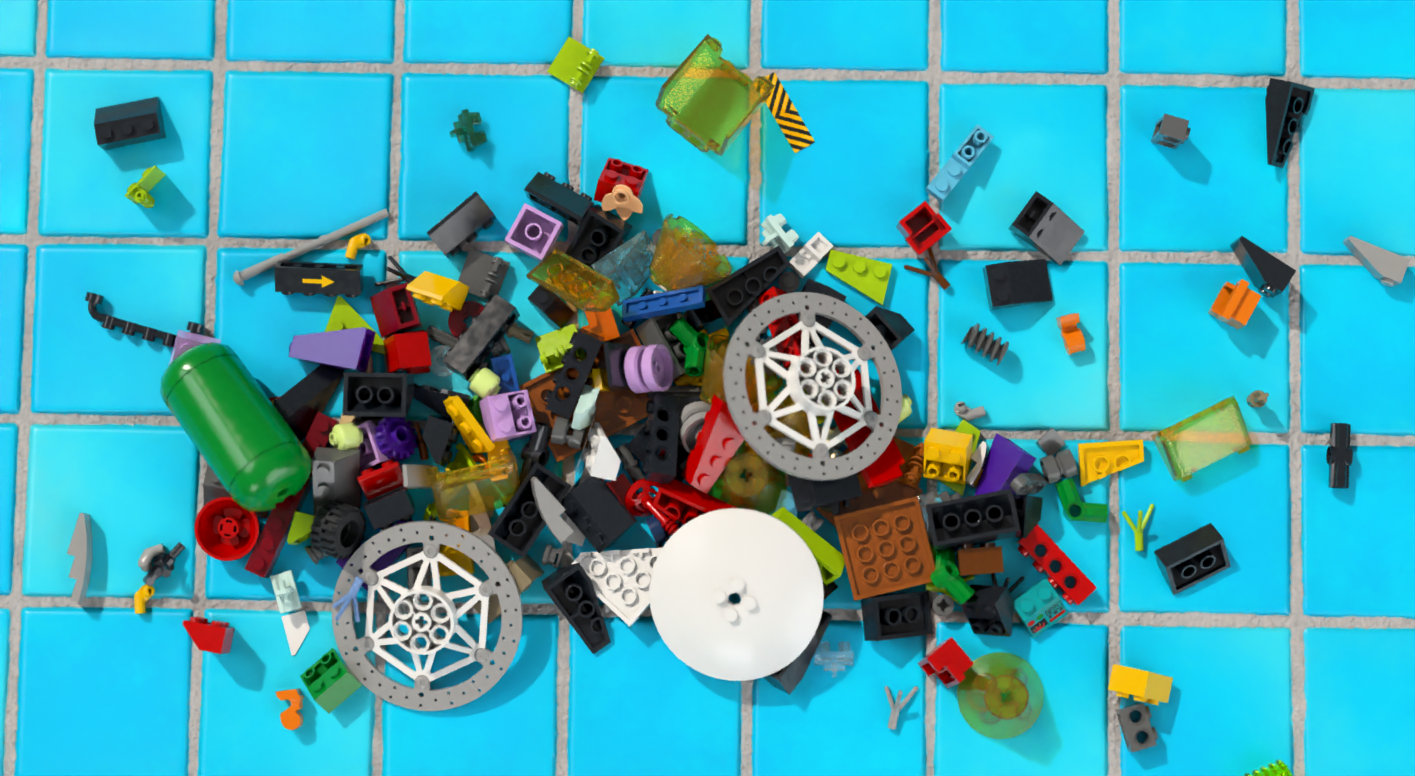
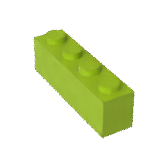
[771,507,845,585]

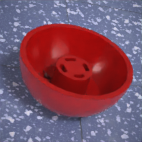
[195,497,259,561]

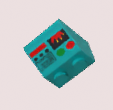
[1013,578,1068,639]

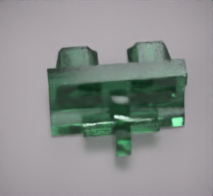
[449,109,487,152]

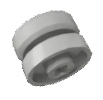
[678,401,712,453]

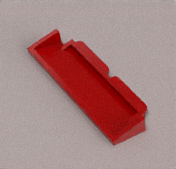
[821,368,906,488]

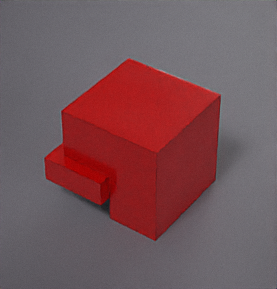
[896,201,952,256]
[383,330,432,374]
[917,637,974,689]

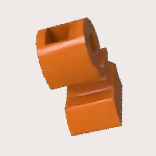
[1056,313,1086,355]
[275,688,304,730]

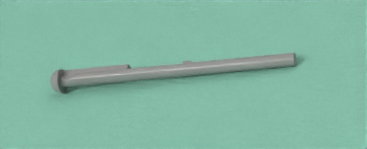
[233,209,389,286]

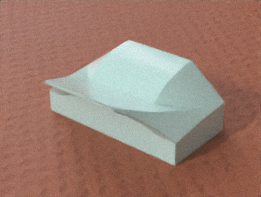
[571,384,600,430]

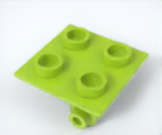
[547,37,605,93]
[124,165,166,208]
[535,323,586,374]

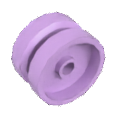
[624,344,674,393]

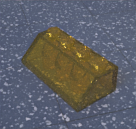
[526,249,620,312]

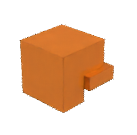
[1208,279,1261,329]
[581,301,620,342]

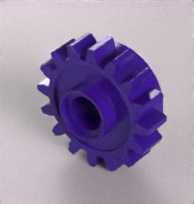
[374,417,418,461]

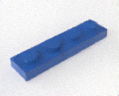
[622,285,706,322]
[490,354,530,442]

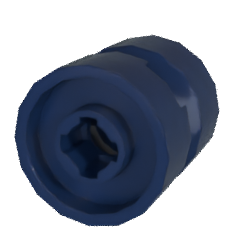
[646,513,682,545]

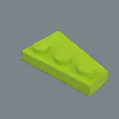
[825,249,892,306]

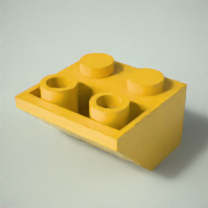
[406,271,470,312]
[923,428,973,484]

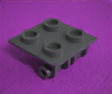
[458,248,510,300]

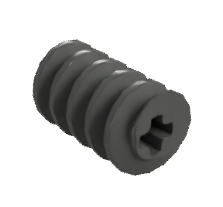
[961,323,1009,366]

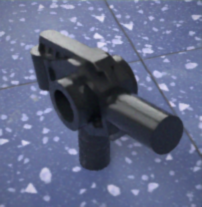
[143,542,186,586]

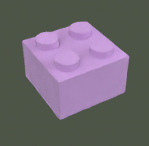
[505,203,564,264]

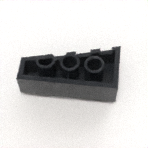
[706,246,790,328]

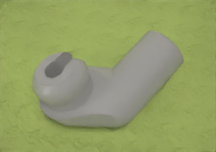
[954,401,986,421]
[138,543,166,572]

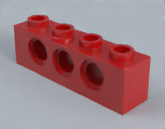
[757,286,810,371]
[1016,524,1097,606]

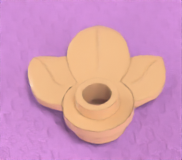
[602,184,643,221]

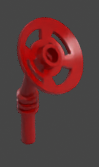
[625,478,679,535]

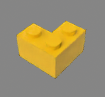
[1108,664,1173,705]

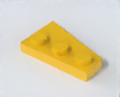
[443,396,495,453]
[1077,439,1144,487]

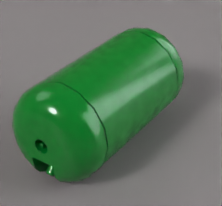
[160,342,312,512]

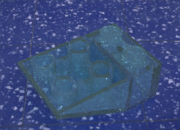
[591,230,663,306]

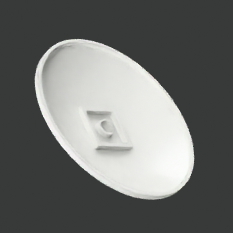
[649,508,824,681]

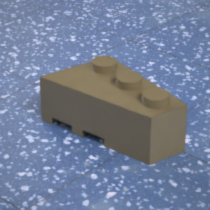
[472,554,545,624]

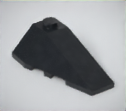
[1265,78,1315,168]
[273,365,345,442]
[413,383,472,424]
[541,562,611,654]
[763,610,833,695]

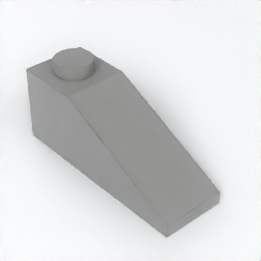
[1343,236,1410,287]

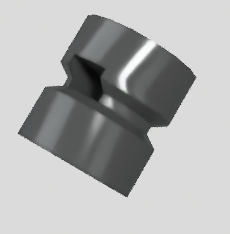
[551,416,586,450]
[1040,449,1078,484]

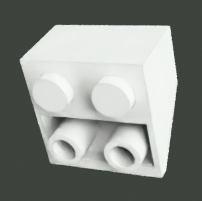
[582,422,621,481]

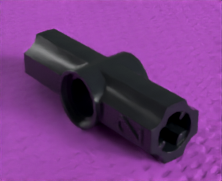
[518,422,553,485]
[1326,423,1353,489]

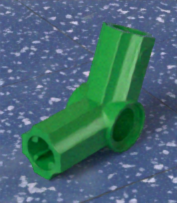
[669,316,712,377]
[1055,478,1108,523]
[930,549,975,605]

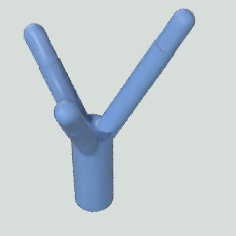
[333,576,364,622]

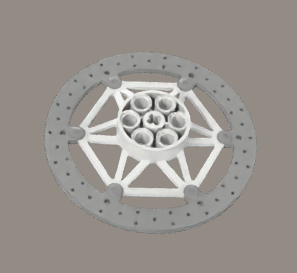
[723,292,902,481]
[332,521,523,711]

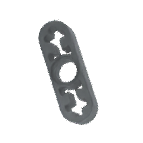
[1010,473,1047,495]

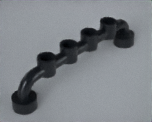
[85,292,205,348]

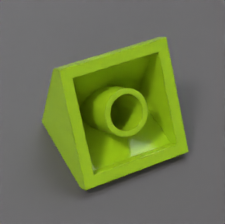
[287,511,314,545]

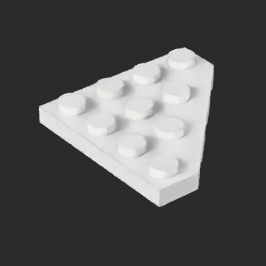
[571,547,663,626]

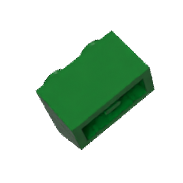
[300,648,362,713]

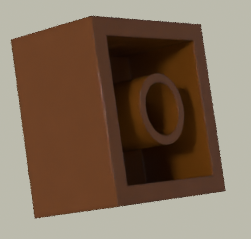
[955,542,1004,576]

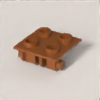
[893,436,924,489]

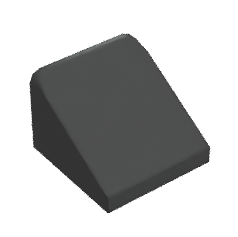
[1035,428,1065,456]

